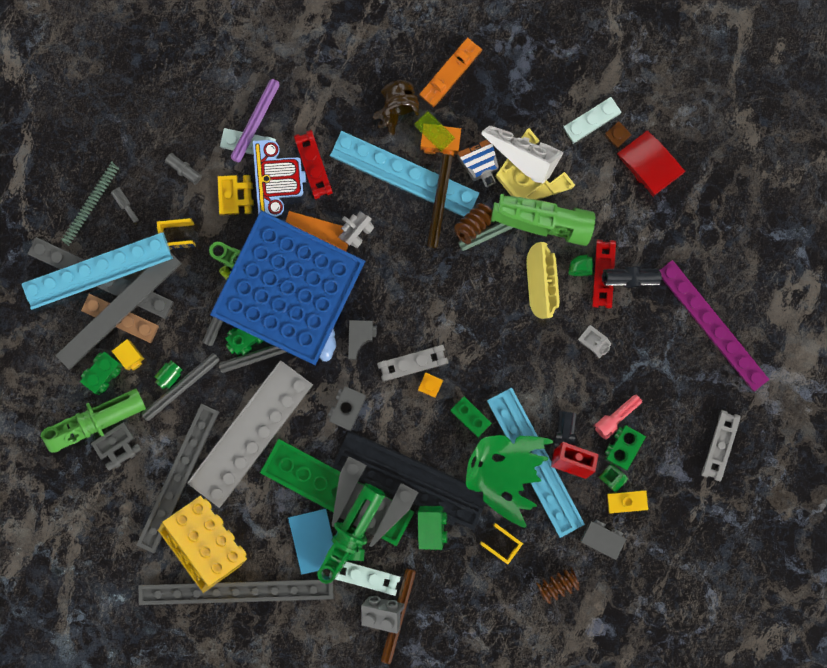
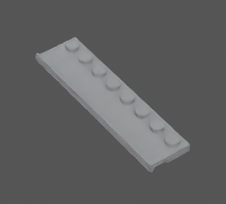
[187,360,313,508]

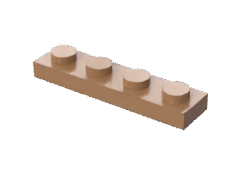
[81,294,159,343]

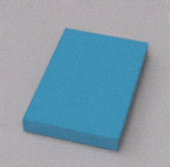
[288,509,334,575]

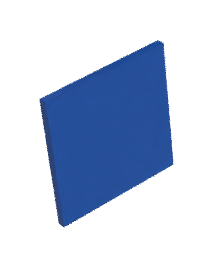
[210,210,365,365]

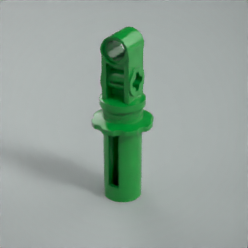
[318,484,386,584]

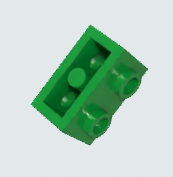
[80,352,123,395]

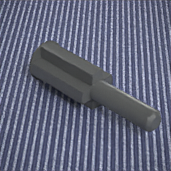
[110,187,138,223]

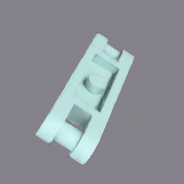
[329,562,401,596]

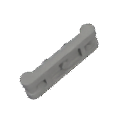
[377,345,448,382]
[701,410,741,482]

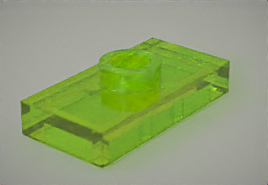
[414,111,455,152]

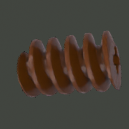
[454,203,493,245]
[536,567,579,604]

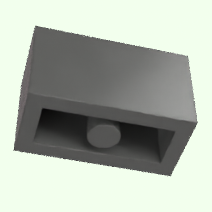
[579,520,626,560]

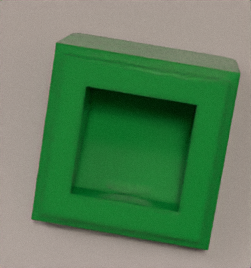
[598,463,628,493]

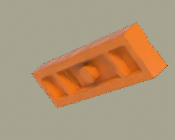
[419,37,482,108]

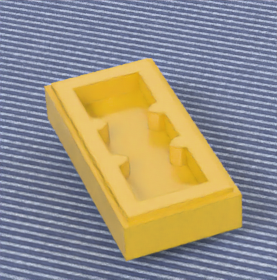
[607,490,648,513]

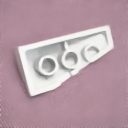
[482,126,563,183]

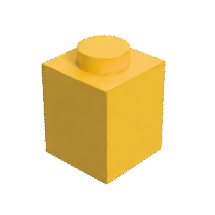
[112,339,144,370]

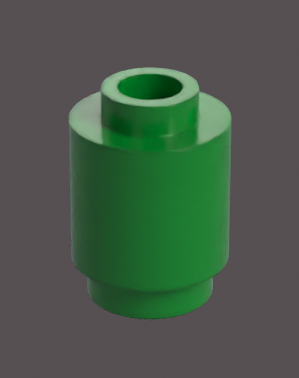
[154,360,182,389]

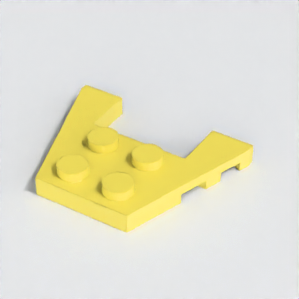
[495,128,575,200]

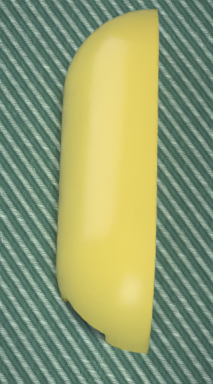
[527,242,559,319]

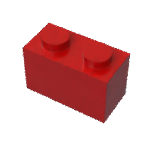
[551,442,599,479]

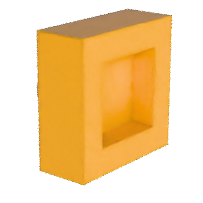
[418,373,443,398]

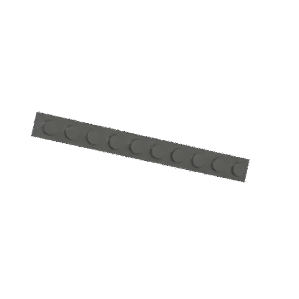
[138,580,334,605]

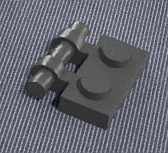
[91,422,142,471]

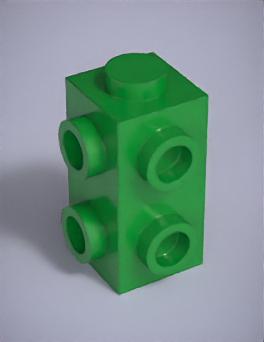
[225,327,263,355]

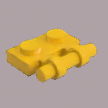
[218,175,254,215]

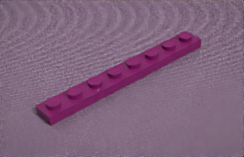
[660,260,769,392]

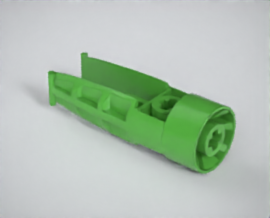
[491,194,595,246]

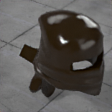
[373,80,419,136]

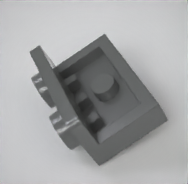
[361,596,404,634]

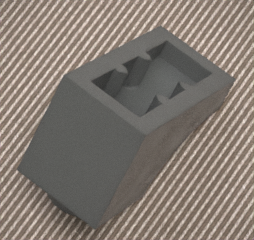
[348,320,377,360]

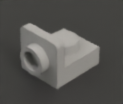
[578,325,611,358]

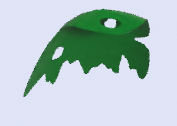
[466,435,553,528]

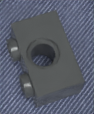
[328,386,367,431]

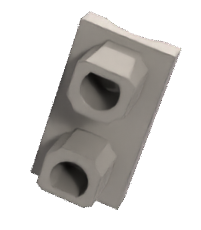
[338,212,374,248]

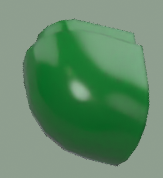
[568,255,593,276]

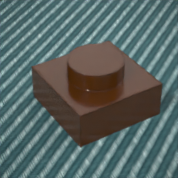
[604,121,632,148]

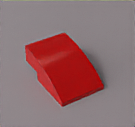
[617,131,685,197]

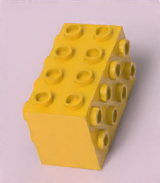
[158,496,247,593]

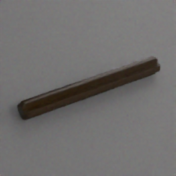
[427,154,453,248]

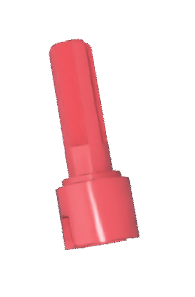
[594,395,642,440]

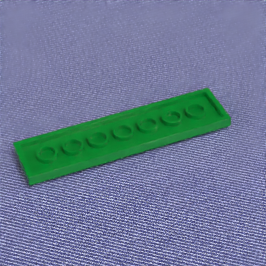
[260,439,414,546]

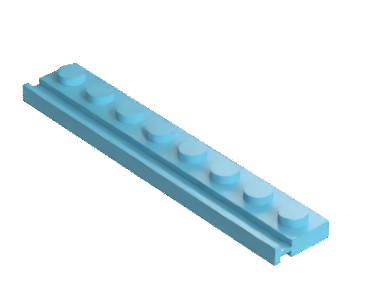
[330,131,479,217]
[22,232,173,310]
[487,388,585,538]

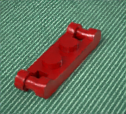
[294,130,333,199]
[592,239,616,309]

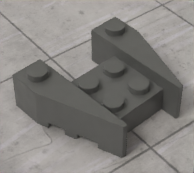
[332,457,418,547]

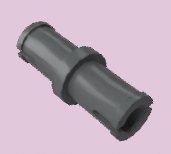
[165,153,202,185]

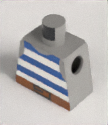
[457,140,499,187]

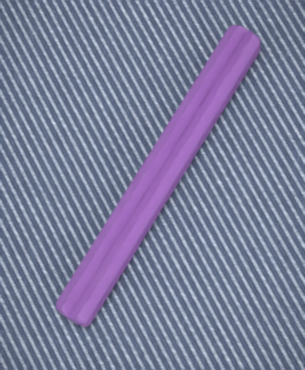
[231,79,279,162]

